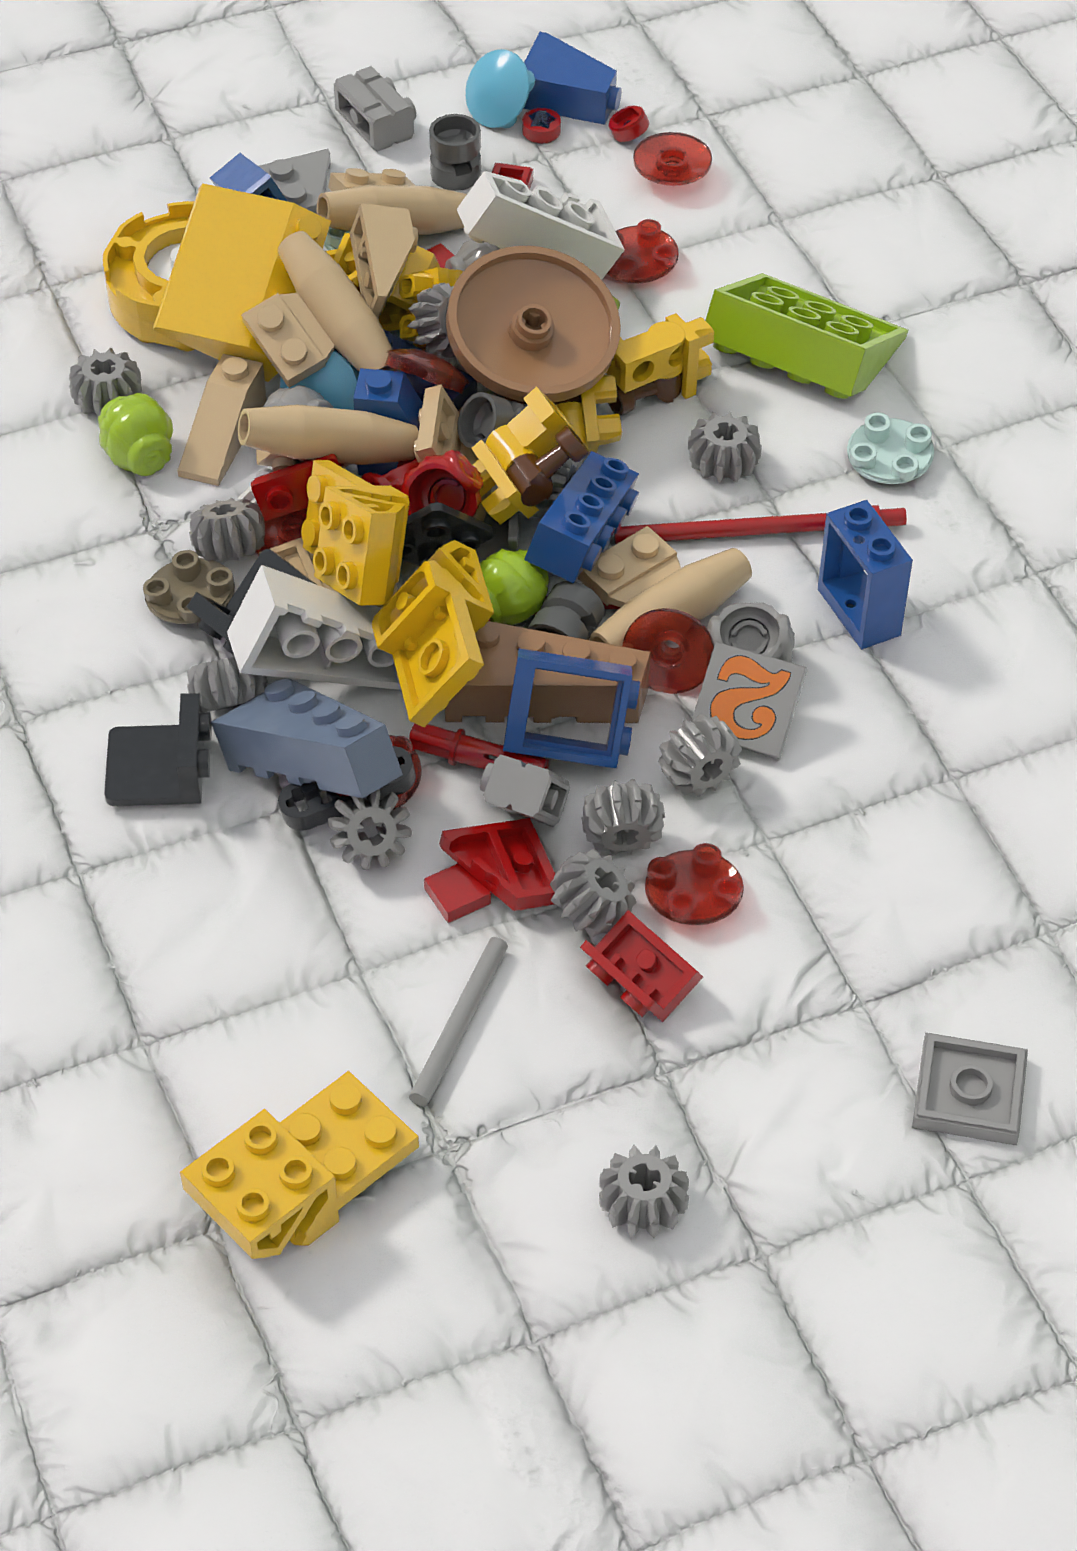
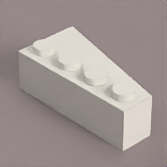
[456,171,625,280]

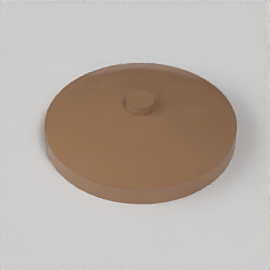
[446,246,621,403]

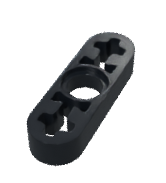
[278,746,416,831]

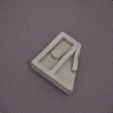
[259,149,331,213]

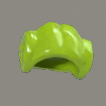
[98,393,173,476]
[480,549,549,625]

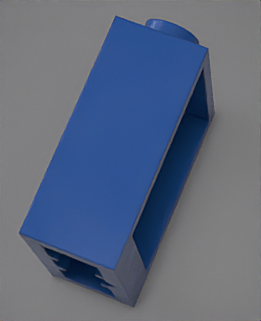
[817,499,913,650]
[503,648,640,769]

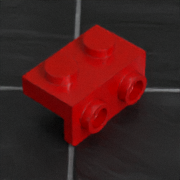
[251,454,345,522]
[580,910,703,1022]

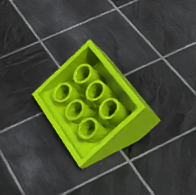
[705,273,909,399]

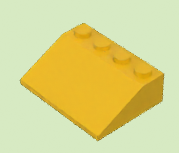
[152,183,331,382]

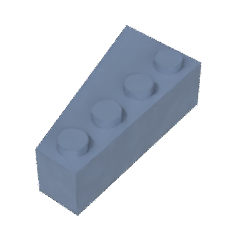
[211,678,403,798]

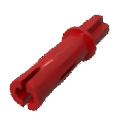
[409,723,550,770]

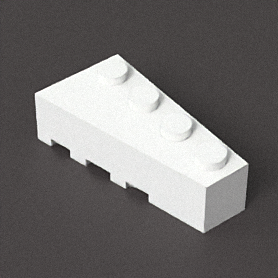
[227,565,401,690]

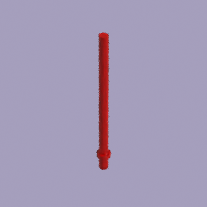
[614,505,907,544]

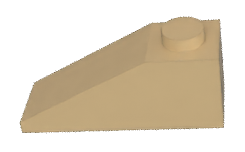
[350,203,418,319]
[178,354,267,486]

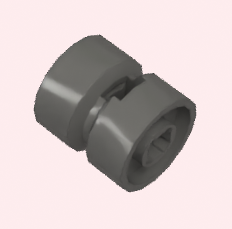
[429,114,481,191]
[458,392,527,448]
[527,581,605,640]

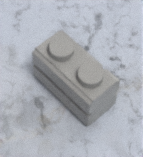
[334,66,417,152]
[480,754,571,827]

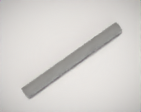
[409,937,508,1107]

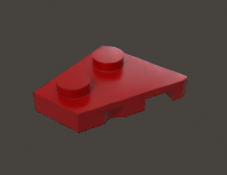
[439,818,556,911]

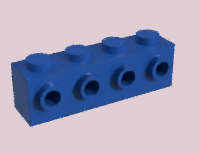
[524,451,640,583]

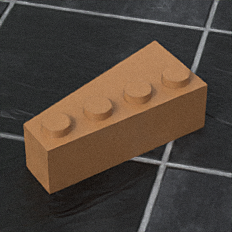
[445,621,651,723]

